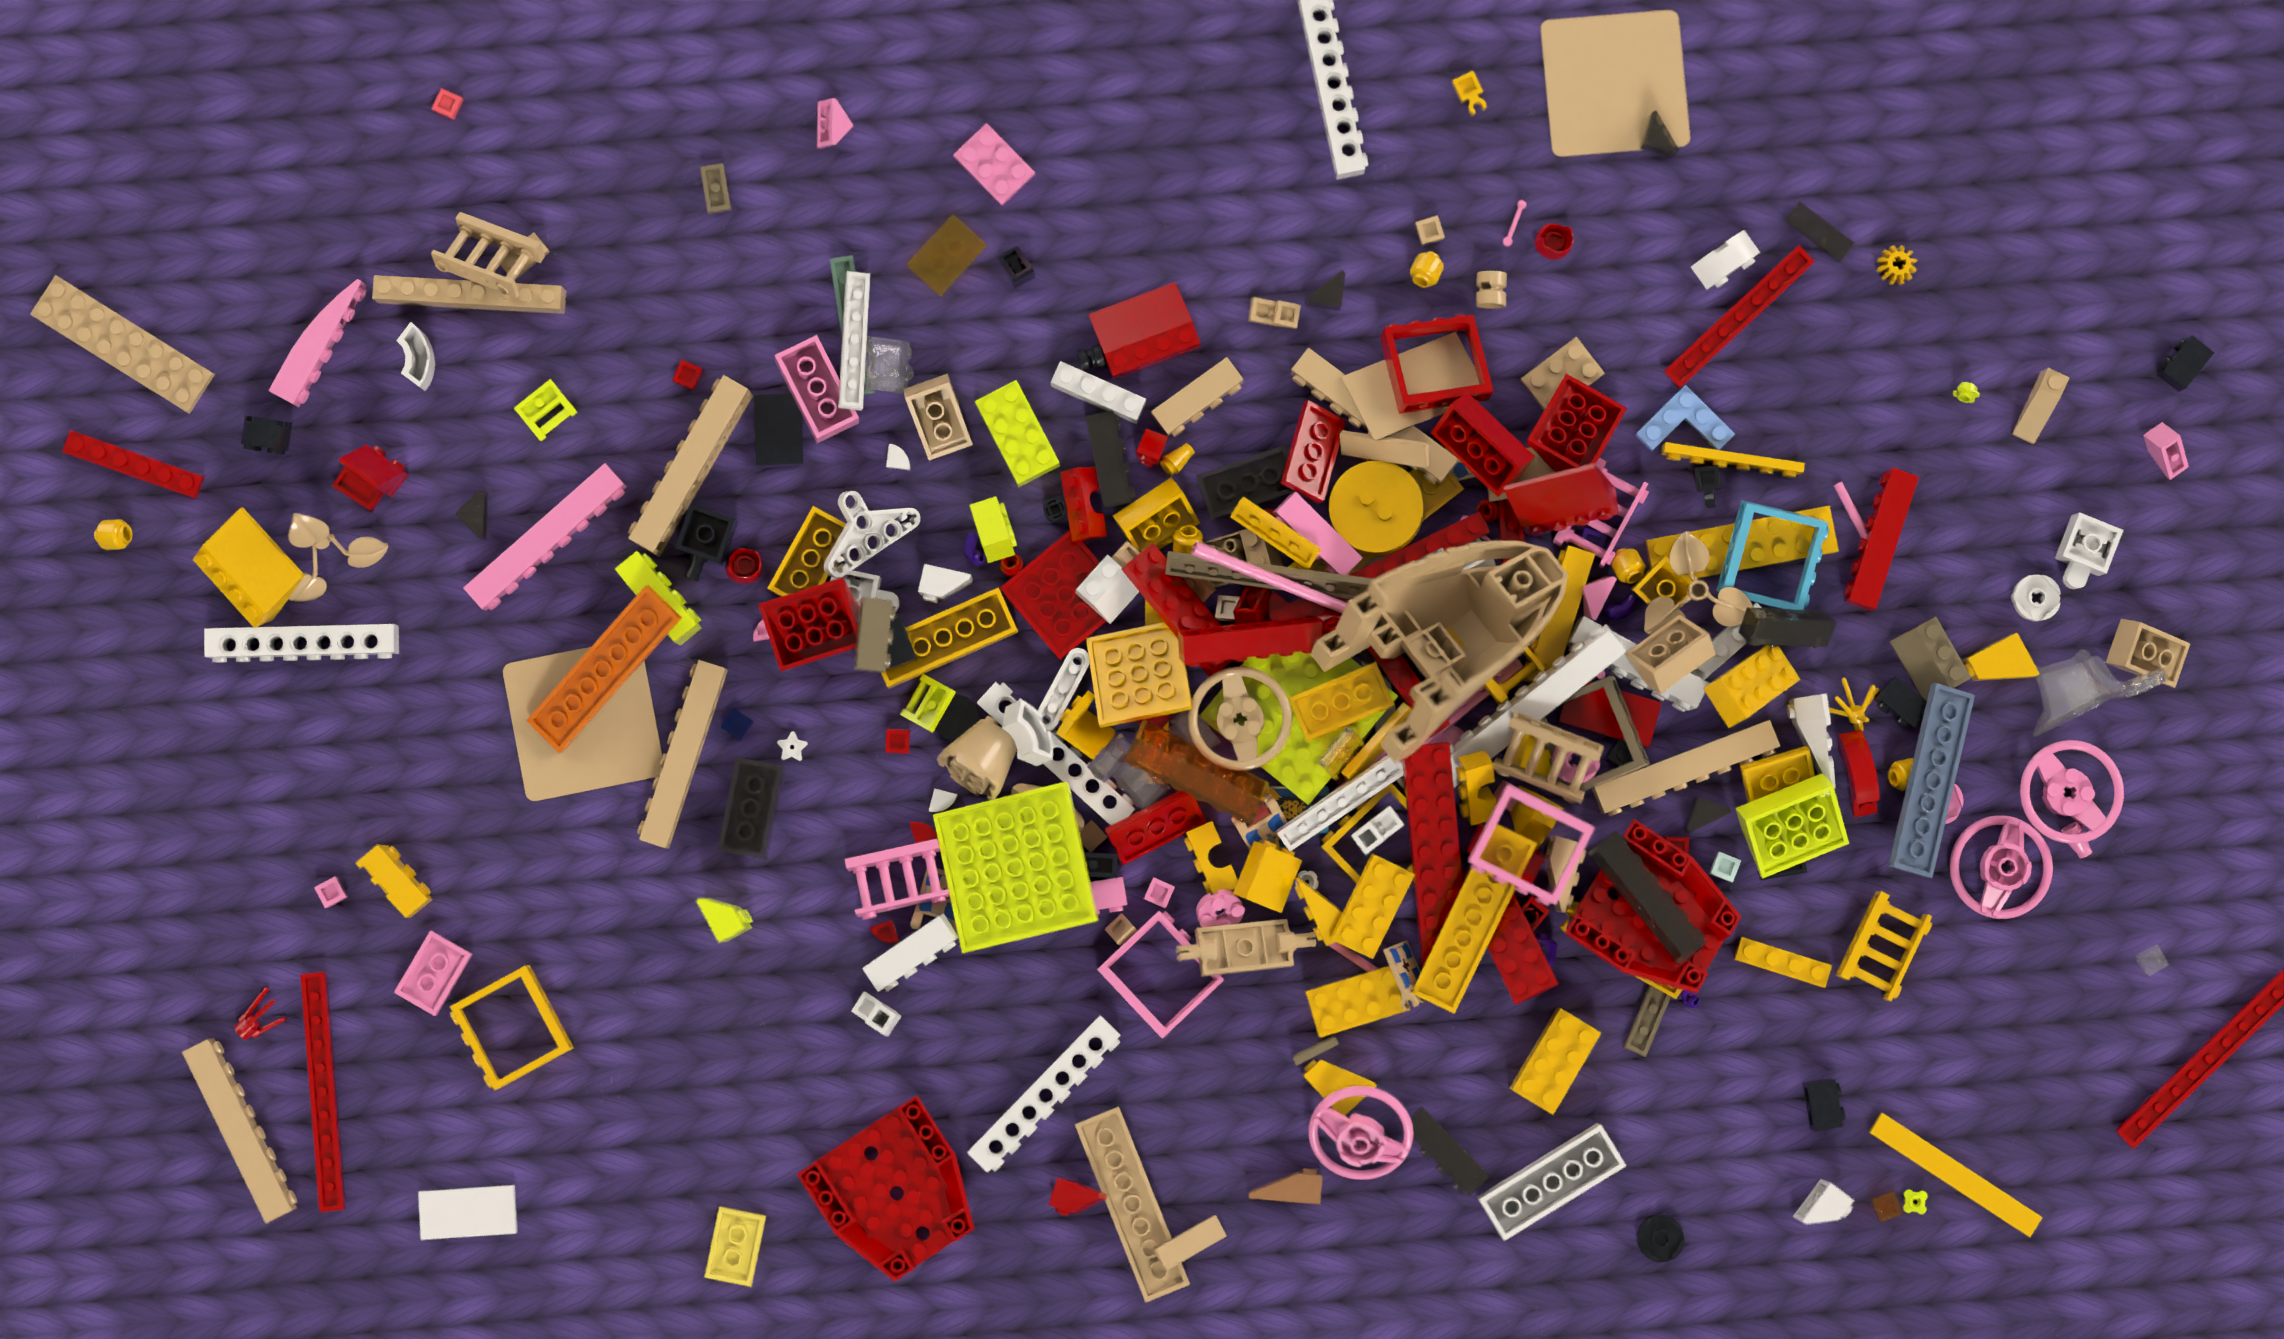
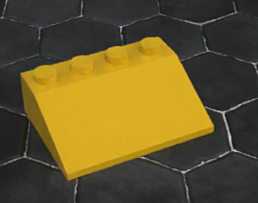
[193,507,305,628]

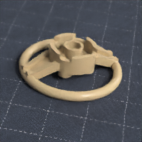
[1188,667,1292,770]

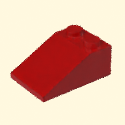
[338,445,409,497]

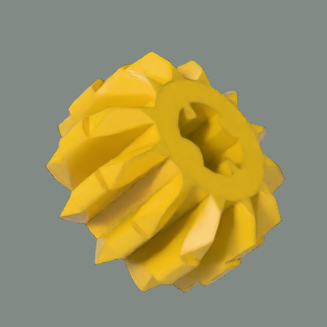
[1877,245,1917,285]

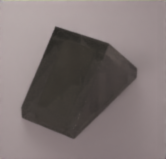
[1640,110,1679,157]
[1304,270,1345,310]
[455,490,488,540]
[1684,797,1732,833]

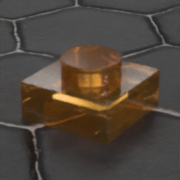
[1870,1191,1903,1222]

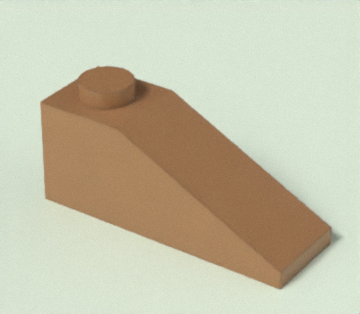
[1248,1168,1322,1204]

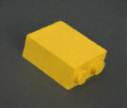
[1233,840,1302,913]

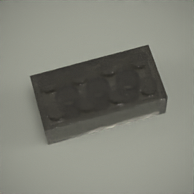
[1196,445,1298,522]
[718,757,785,859]

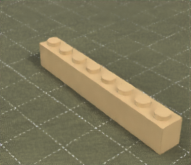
[372,275,566,314]
[1291,348,1458,485]
[637,660,728,849]
[1591,720,1780,816]
[182,1038,297,1223]

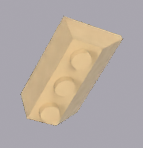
[1625,615,1716,694]

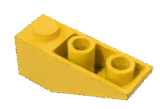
[1294,877,1342,946]

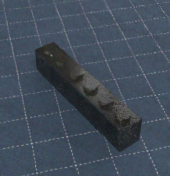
[1588,831,1707,964]

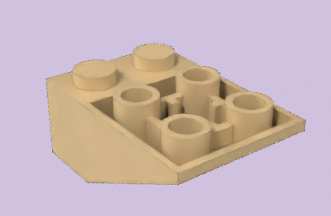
[1203,529,1283,588]
[1544,836,1586,913]

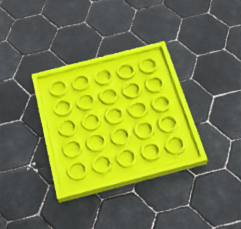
[1199,651,1398,806]
[933,782,1099,953]

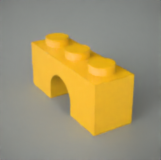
[1456,750,1497,826]
[1184,821,1238,894]

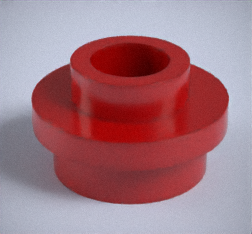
[1476,499,1499,523]
[1000,554,1023,576]

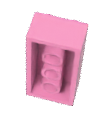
[775,335,859,443]

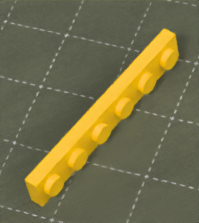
[1661,442,1805,478]

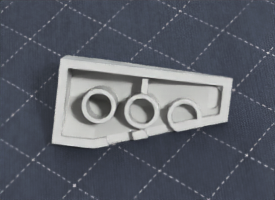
[1787,694,1836,788]

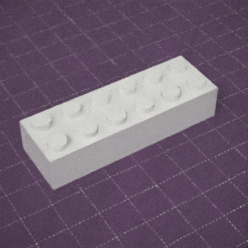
[1567,616,1709,712]
[1477,1123,1626,1241]

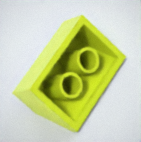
[696,898,753,943]

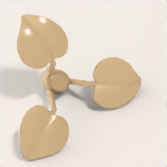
[288,513,388,602]
[1644,531,1756,635]

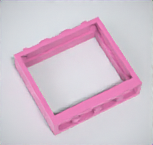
[1468,783,1595,906]
[1097,911,1224,1039]

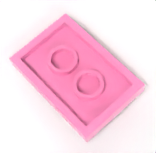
[953,123,1035,206]
[394,931,473,1016]

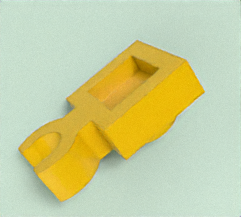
[1451,71,1487,116]

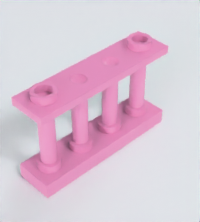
[1553,458,1649,568]
[845,839,950,920]

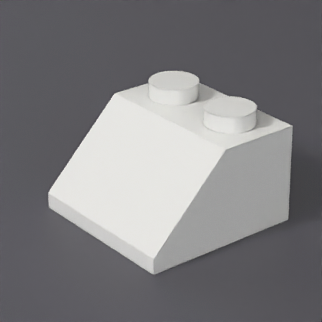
[1075,555,1139,624]
[918,564,973,604]
[1793,1179,1854,1224]

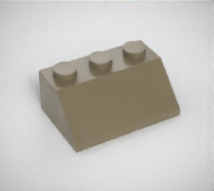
[1889,617,1971,701]

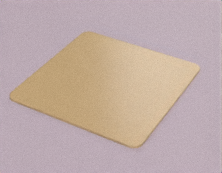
[1541,10,1690,157]
[503,647,663,801]

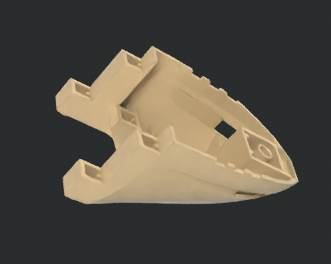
[1311,541,1568,763]

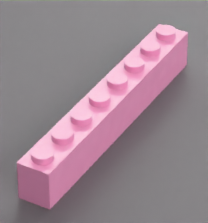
[463,463,627,611]

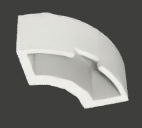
[1691,230,1760,289]
[396,322,435,391]
[1002,700,1053,766]

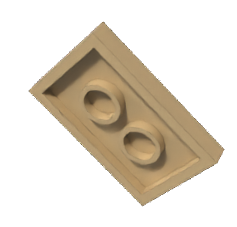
[1520,337,1605,410]

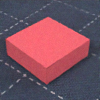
[431,88,464,120]

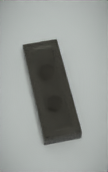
[1784,201,1855,263]

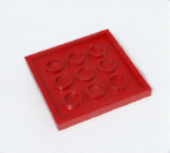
[1000,530,1107,660]

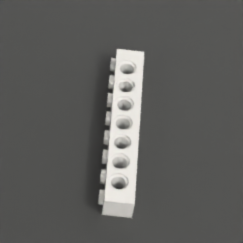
[1298,0,1368,180]
[204,624,399,663]
[977,682,1135,825]
[967,1015,1121,1173]

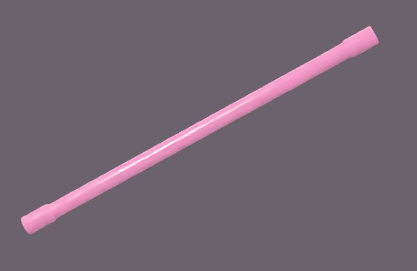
[1191,541,1347,614]

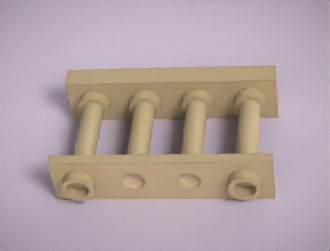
[431,212,545,298]
[1493,711,1604,803]

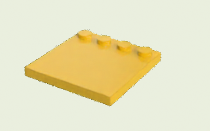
[1086,622,1193,728]

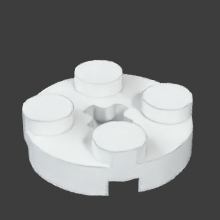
[2011,575,2061,622]

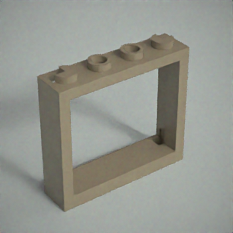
[1540,676,1650,791]

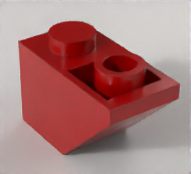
[1136,429,1168,467]

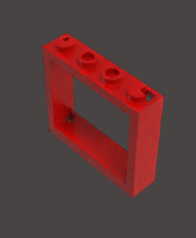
[1380,314,1494,414]

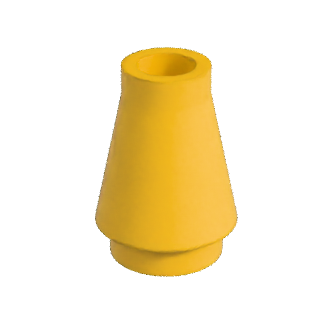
[1160,443,1195,476]

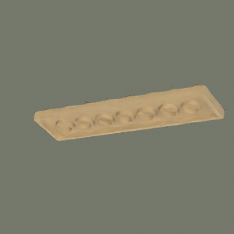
[30,275,215,414]
[1075,1106,1190,1302]

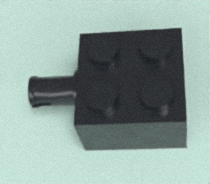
[675,504,738,582]

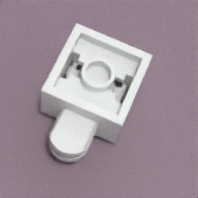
[2055,512,2123,589]
[830,567,900,611]

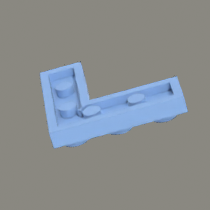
[1635,385,1735,451]

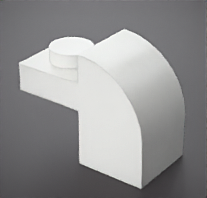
[851,991,901,1036]

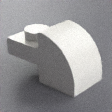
[1351,806,1404,854]

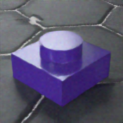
[1577,527,1607,558]

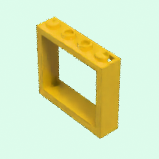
[1320,783,1413,884]
[450,965,574,1091]

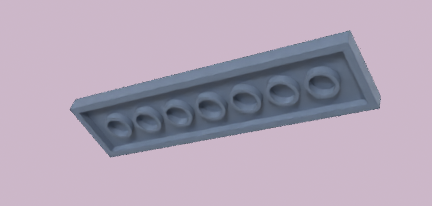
[1888,683,1975,878]

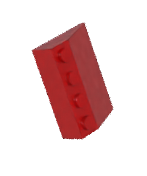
[1088,282,1200,380]
[1526,373,1627,473]
[1503,463,1619,536]
[758,577,860,672]

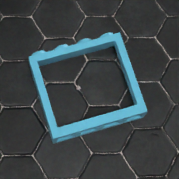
[1717,500,1829,613]

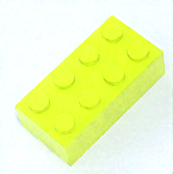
[975,380,1060,487]
[615,551,702,646]

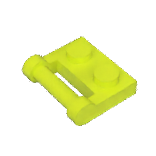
[514,379,578,441]
[899,674,956,733]

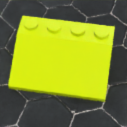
[1735,773,1849,879]

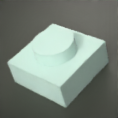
[1709,852,1741,882]

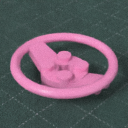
[2020,740,2124,844]
[1949,815,2053,919]
[1308,1086,1413,1180]

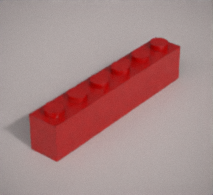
[1843,467,1919,611]
[1178,616,1323,667]

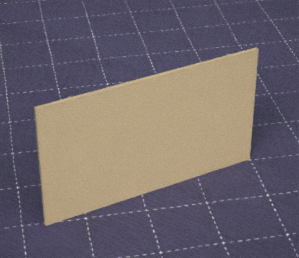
[1341,332,1479,441]

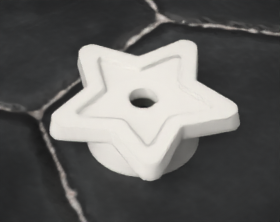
[777,731,808,761]

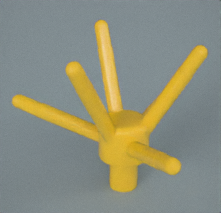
[1829,677,1879,731]

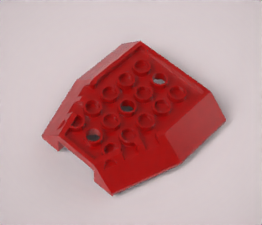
[1564,819,1742,994]
[797,1095,975,1282]

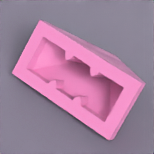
[817,98,854,148]
[1583,576,1617,620]

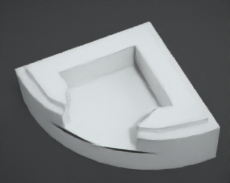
[886,444,910,470]
[929,788,958,812]

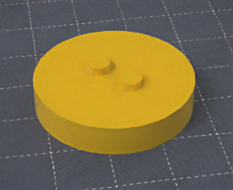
[1329,461,1423,556]

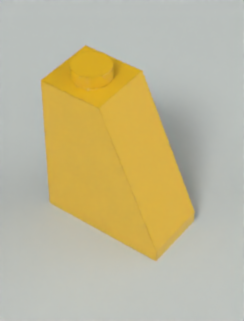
[1962,633,2040,681]
[1302,1059,1377,1116]

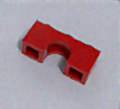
[1060,467,1107,541]

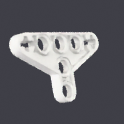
[824,491,920,577]

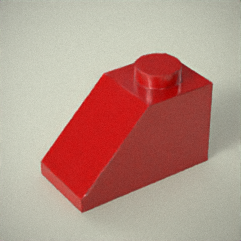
[1233,585,1271,624]
[1048,1178,1108,1216]

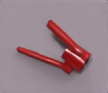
[234,987,286,1040]

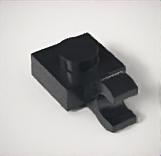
[1695,465,1721,508]

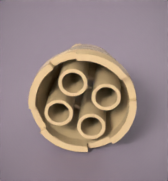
[937,716,1017,800]

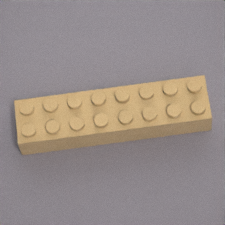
[628,375,753,557]

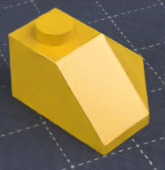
[1509,785,1564,850]

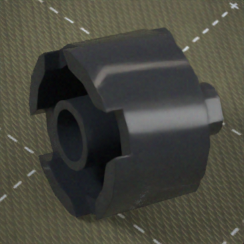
[241,416,292,455]

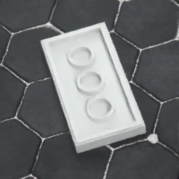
[418,1185,518,1240]

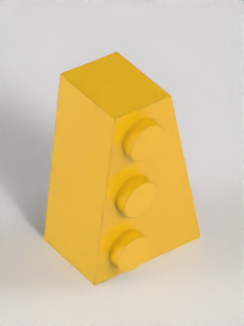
[355,845,433,918]

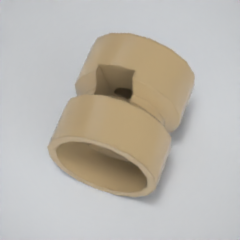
[1476,271,1507,309]

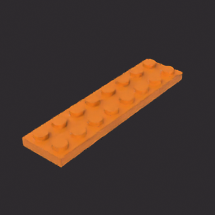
[526,585,682,753]

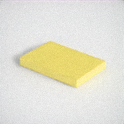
[704,1206,766,1287]

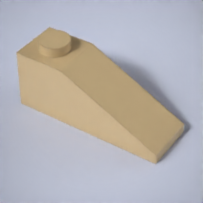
[2012,368,2070,444]

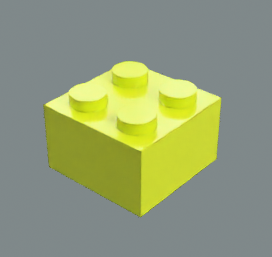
[970,496,1017,563]

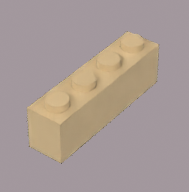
[1151,357,1244,437]

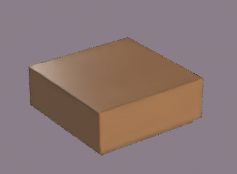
[1080,820,1107,853]

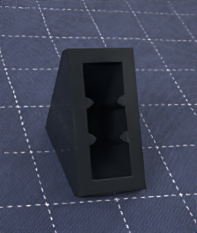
[997,246,1035,288]

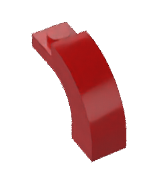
[1838,730,1880,818]

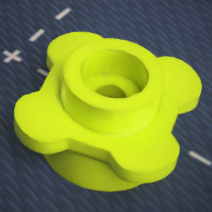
[1953,382,1980,403]
[1903,1189,1928,1214]

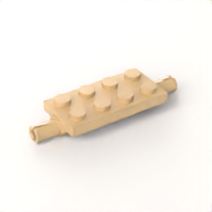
[1176,919,1316,976]

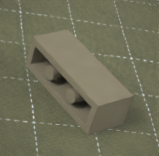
[853,597,896,673]

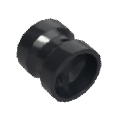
[1077,344,1105,372]
[1043,498,1067,524]

